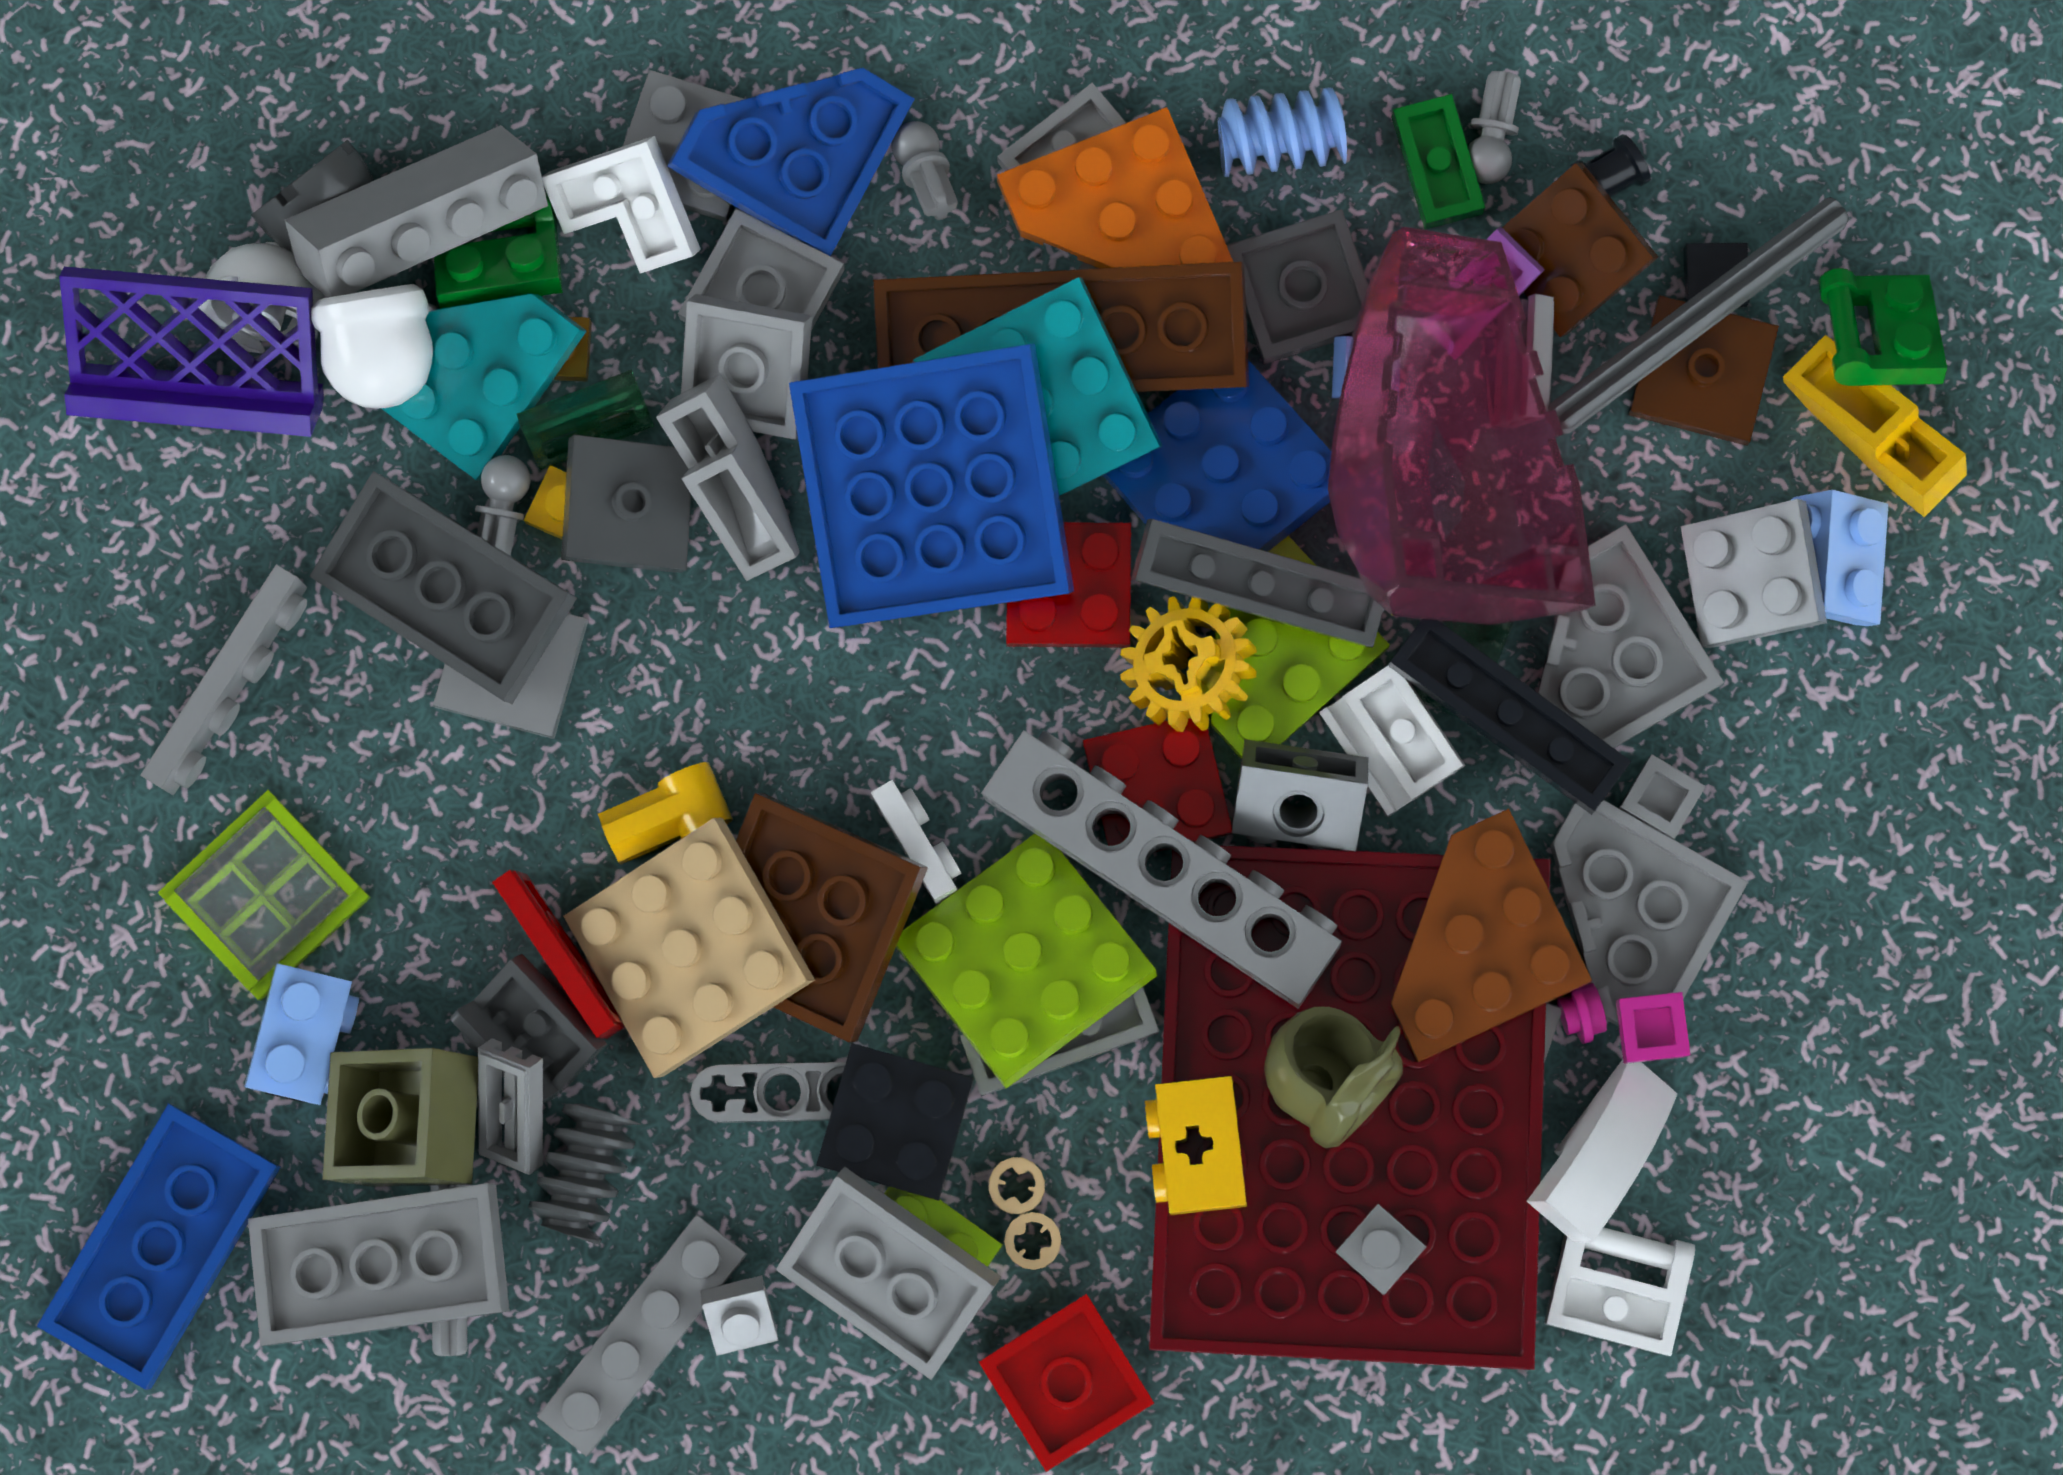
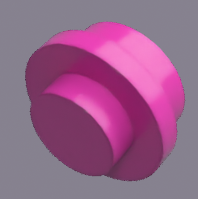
[1557,983,1607,1044]

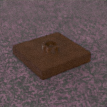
[1628,295,1779,446]

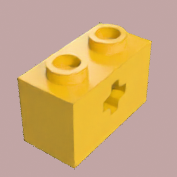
[1145,1076,1247,1215]

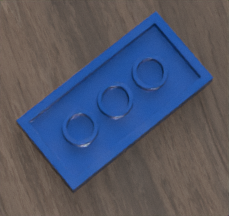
[37,1104,281,1390]

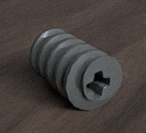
[528,1103,641,1245]

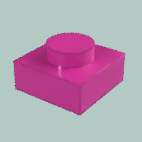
[1616,992,1691,1064]

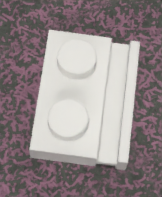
[1319,666,1466,816]

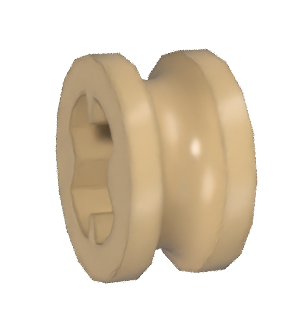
[989,1157,1045,1214]
[1004,1212,1061,1270]

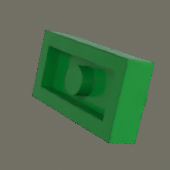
[1391,94,1486,230]

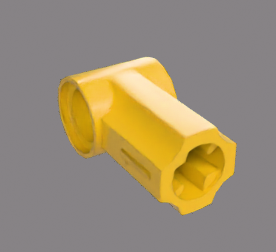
[598,762,733,865]

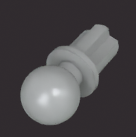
[1468,71,1521,184]
[891,121,958,220]
[475,455,531,556]

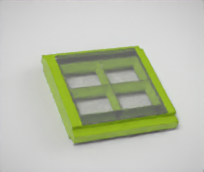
[158,790,371,1001]

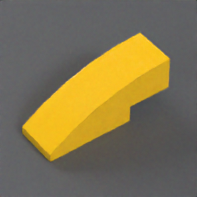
[1783,335,1967,517]

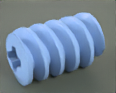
[1218,87,1347,177]

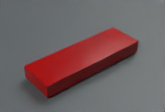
[492,870,625,1039]

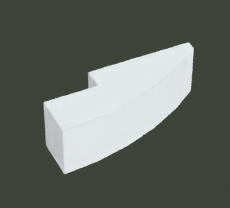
[1527,1059,1677,1242]

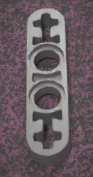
[690,1062,846,1123]

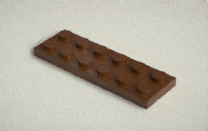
[873,261,1249,392]

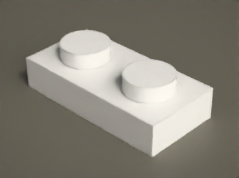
[871,780,962,906]

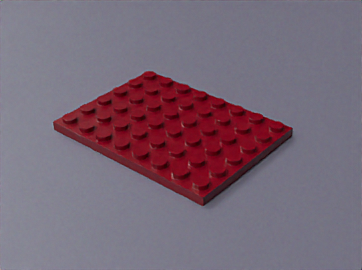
[1149,845,1551,1370]

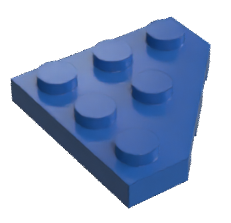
[667,68,914,256]

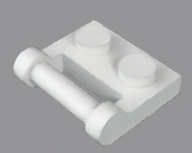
[1544,1227,1695,1356]

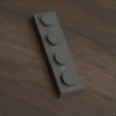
[1131,519,1389,647]

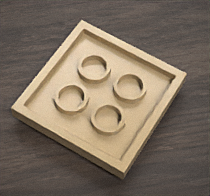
[563,818,815,1078]

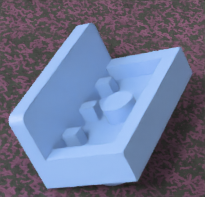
[1791,490,1888,626]
[244,963,359,1105]

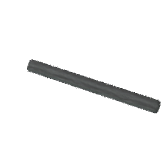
[1548,197,1849,434]

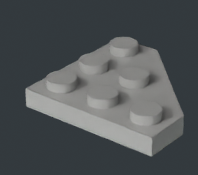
[1537,524,1724,748]
[1550,800,1748,1027]

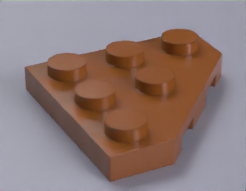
[1391,809,1592,1062]

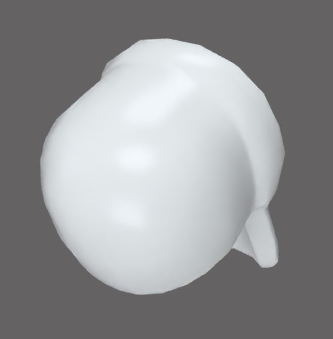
[311,284,437,408]

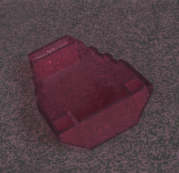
[1328,227,1596,625]

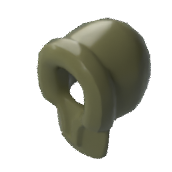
[1264,1007,1403,1148]

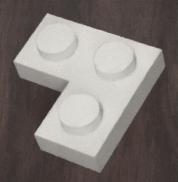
[542,136,701,273]

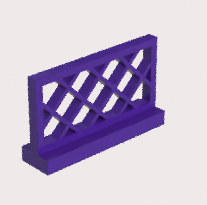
[59,266,324,437]

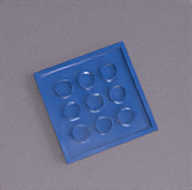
[789,343,1074,628]

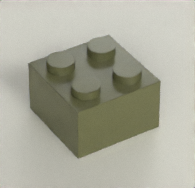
[322,1048,478,1187]

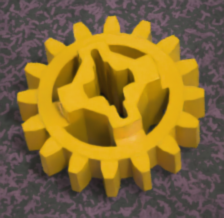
[1120,596,1257,732]

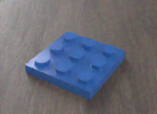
[1103,360,1354,552]

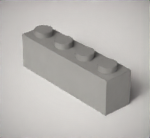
[285,125,548,297]

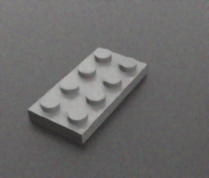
[248,1183,510,1346]

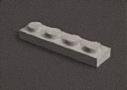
[140,564,307,796]
[537,1214,747,1457]

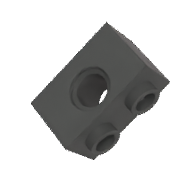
[1231,739,1369,851]

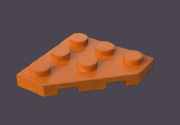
[997,107,1233,268]

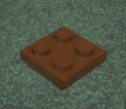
[1502,162,1659,337]

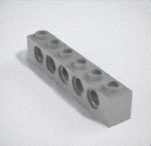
[981,730,1342,1009]

